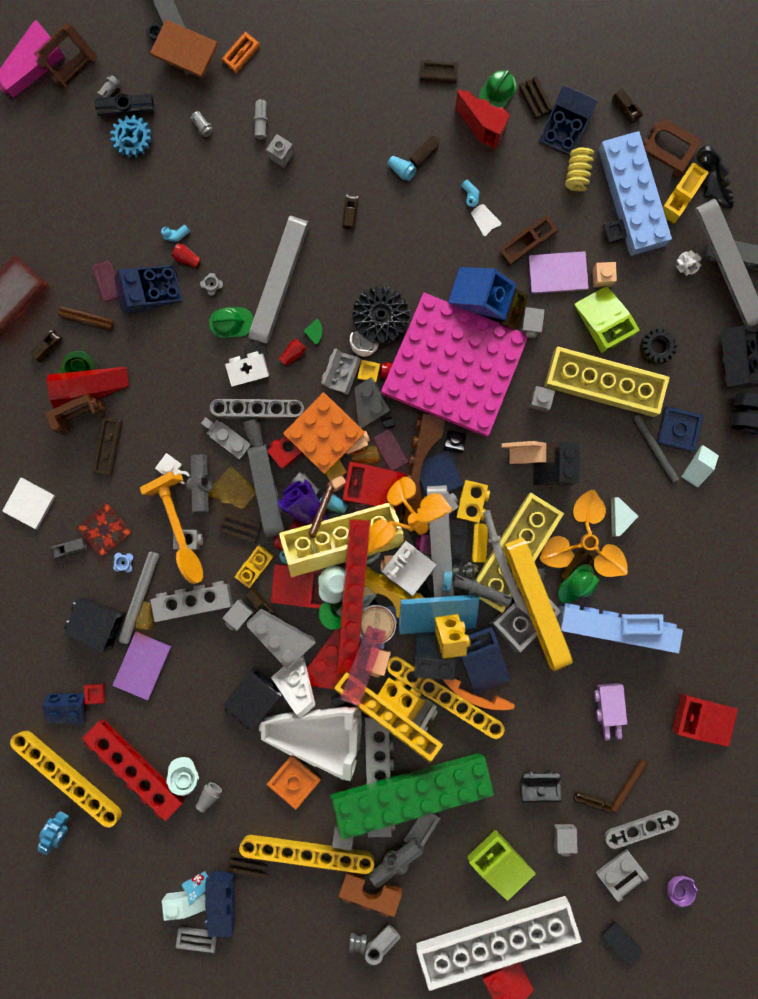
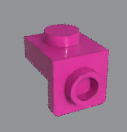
[415,534,431,555]

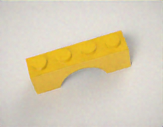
[364,566,424,618]

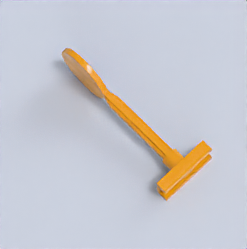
[140,471,203,584]

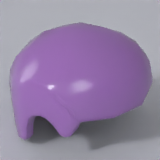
[667,875,698,907]

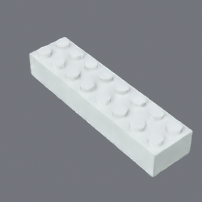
[416,896,581,991]

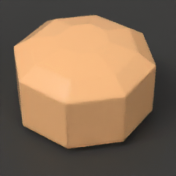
[327,476,346,492]

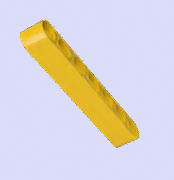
[503,538,572,671]
[387,656,504,739]
[10,731,122,827]
[239,835,374,874]

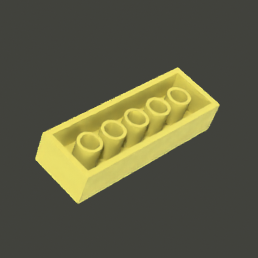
[544,346,670,417]
[473,493,564,613]
[279,503,404,577]

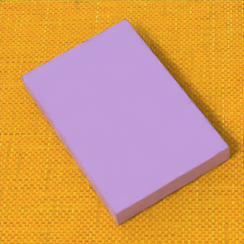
[528,251,589,294]

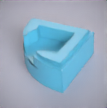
[442,571,452,592]

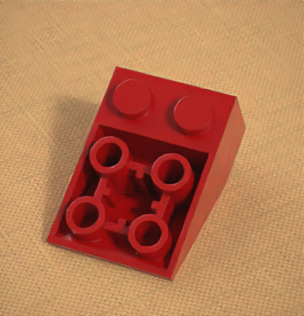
[455,89,510,149]
[343,462,406,512]
[271,564,324,608]
[672,693,738,747]

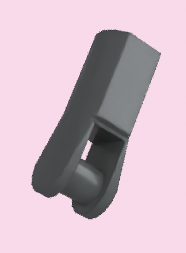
[50,538,87,559]

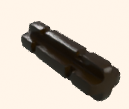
[574,791,612,813]

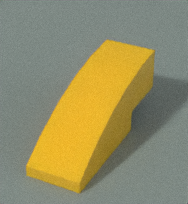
[662,162,709,224]

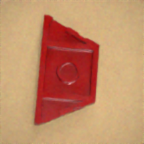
[307,628,362,690]

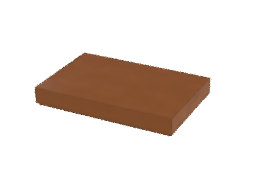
[150,19,218,78]

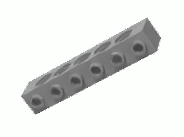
[365,715,395,837]

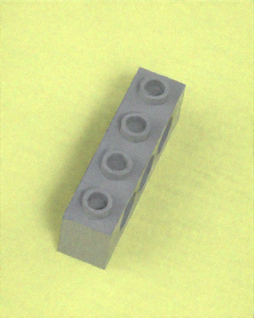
[150,581,233,622]

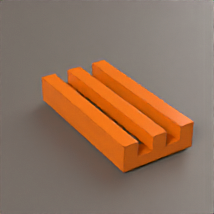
[221,32,260,74]

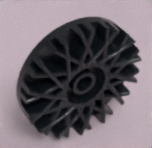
[352,286,410,344]

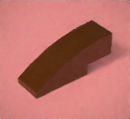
[500,214,559,265]

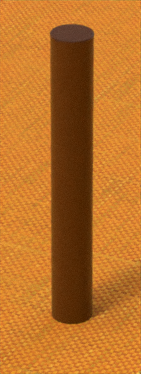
[308,485,334,538]
[612,759,648,813]

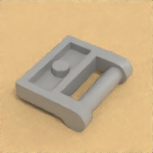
[596,849,649,903]

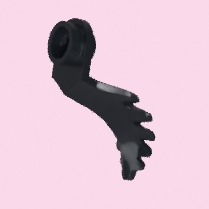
[696,146,735,208]

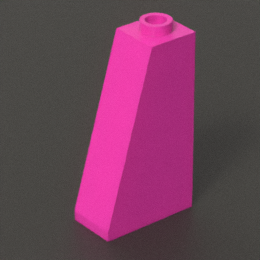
[0,20,65,98]

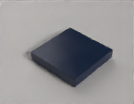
[657,406,704,452]
[420,451,463,497]

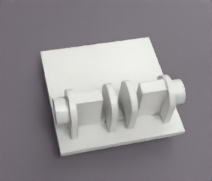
[382,541,437,596]

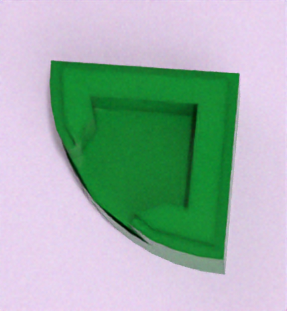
[304,318,323,346]

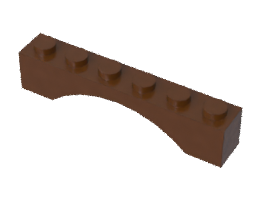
[398,413,445,528]

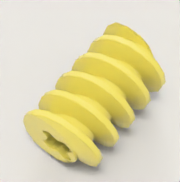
[565,148,595,191]

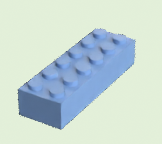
[598,131,672,256]
[557,603,683,653]

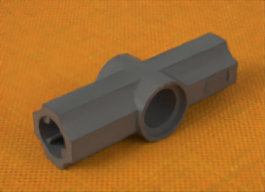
[186,454,212,514]
[368,838,424,888]

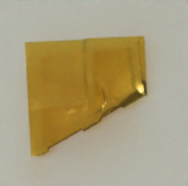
[208,466,256,509]

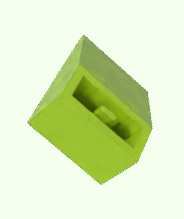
[574,286,640,353]
[467,830,536,901]

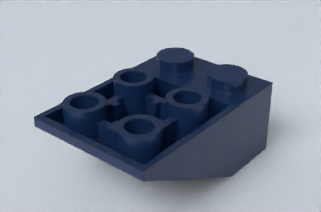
[539,85,598,155]
[114,265,182,314]
[460,626,511,694]

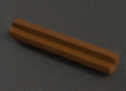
[58,307,114,330]

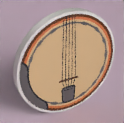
[360,605,396,644]

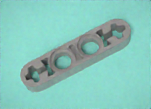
[604,810,679,849]

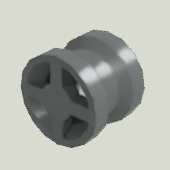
[349,933,367,956]

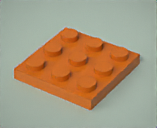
[283,392,365,474]

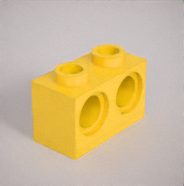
[456,480,490,523]
[435,614,470,659]
[377,678,425,721]

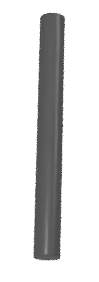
[633,414,679,483]

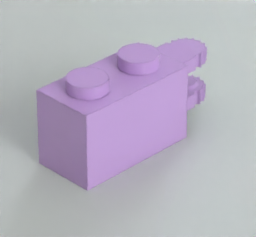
[594,683,627,741]

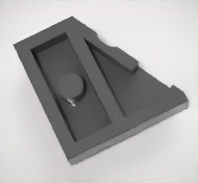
[355,377,392,429]

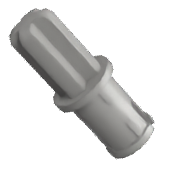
[253,99,268,139]

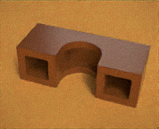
[338,872,402,917]

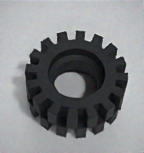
[640,328,678,365]

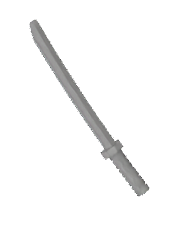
[483,510,528,614]

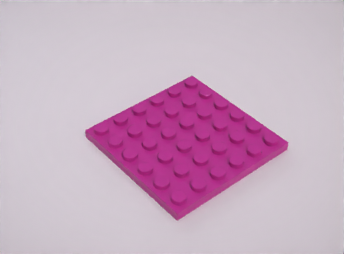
[381,293,528,438]

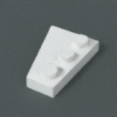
[271,655,315,719]

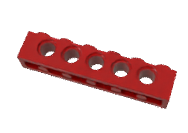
[82,719,185,821]

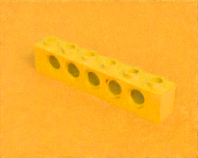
[335,672,443,763]

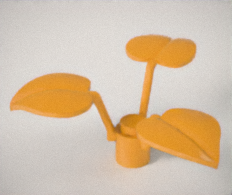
[368,477,453,554]
[540,490,627,577]

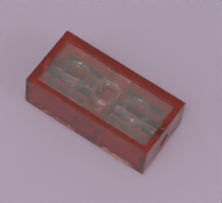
[0,255,49,336]

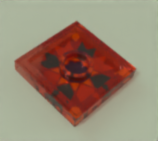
[77,503,132,557]

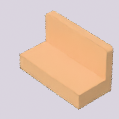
[502,441,546,464]

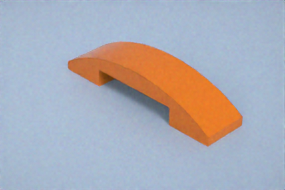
[443,677,515,710]

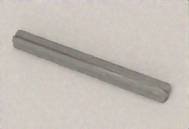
[118,552,159,644]

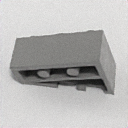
[247,609,316,669]

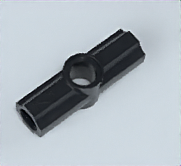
[94,93,155,117]

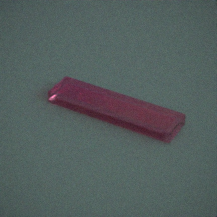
[340,625,386,706]

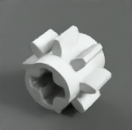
[677,250,701,276]

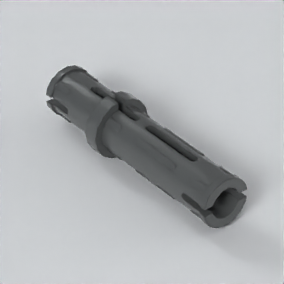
[452,574,512,608]

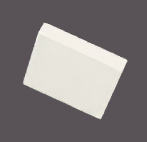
[2,478,56,529]

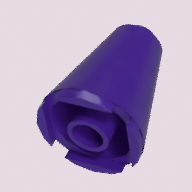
[278,480,328,526]

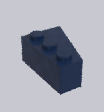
[205,871,235,937]

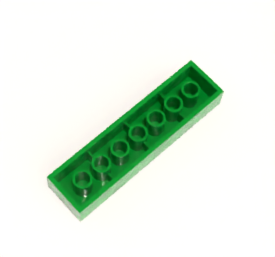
[330,753,494,840]

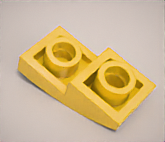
[235,544,274,588]

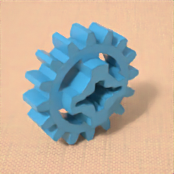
[110,115,152,158]
[37,811,69,855]

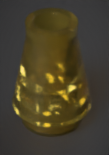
[351,445,381,464]
[134,602,153,631]

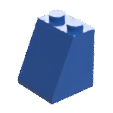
[448,267,516,320]

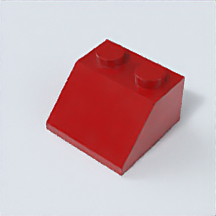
[482,962,534,999]

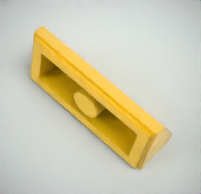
[471,523,488,563]

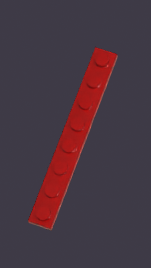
[336,519,370,674]

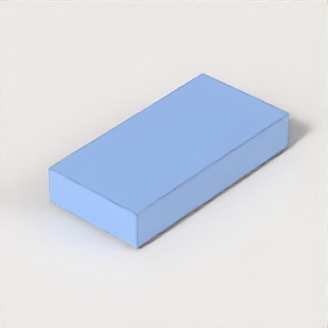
[622,614,664,635]

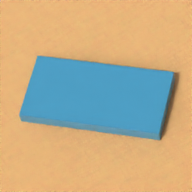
[398,595,480,634]

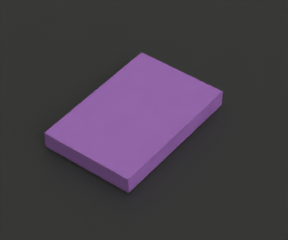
[112,632,172,700]

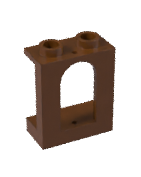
[34,23,98,87]
[643,117,702,179]
[45,394,105,435]

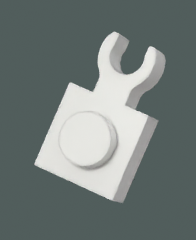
[155,453,191,484]

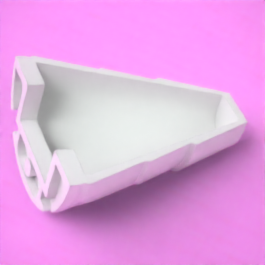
[259,707,362,781]

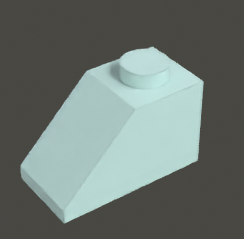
[162,891,206,921]

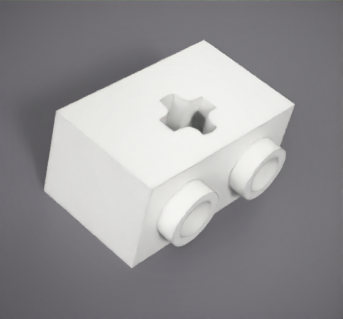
[225,351,269,386]

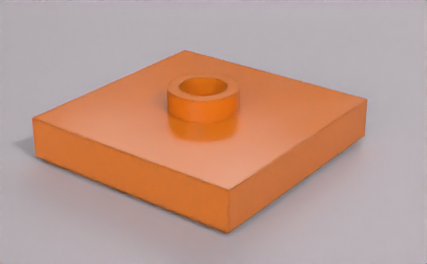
[266,755,321,810]

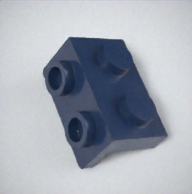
[42,693,86,724]

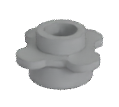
[200,273,223,296]

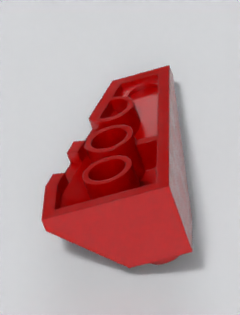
[46,367,129,409]

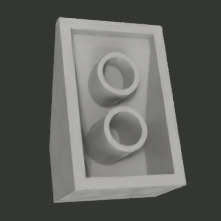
[489,595,561,652]

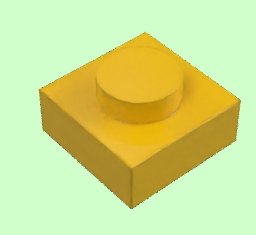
[358,360,380,383]

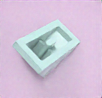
[681,445,719,487]
[611,497,639,537]

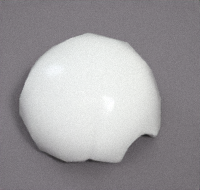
[350,331,379,357]

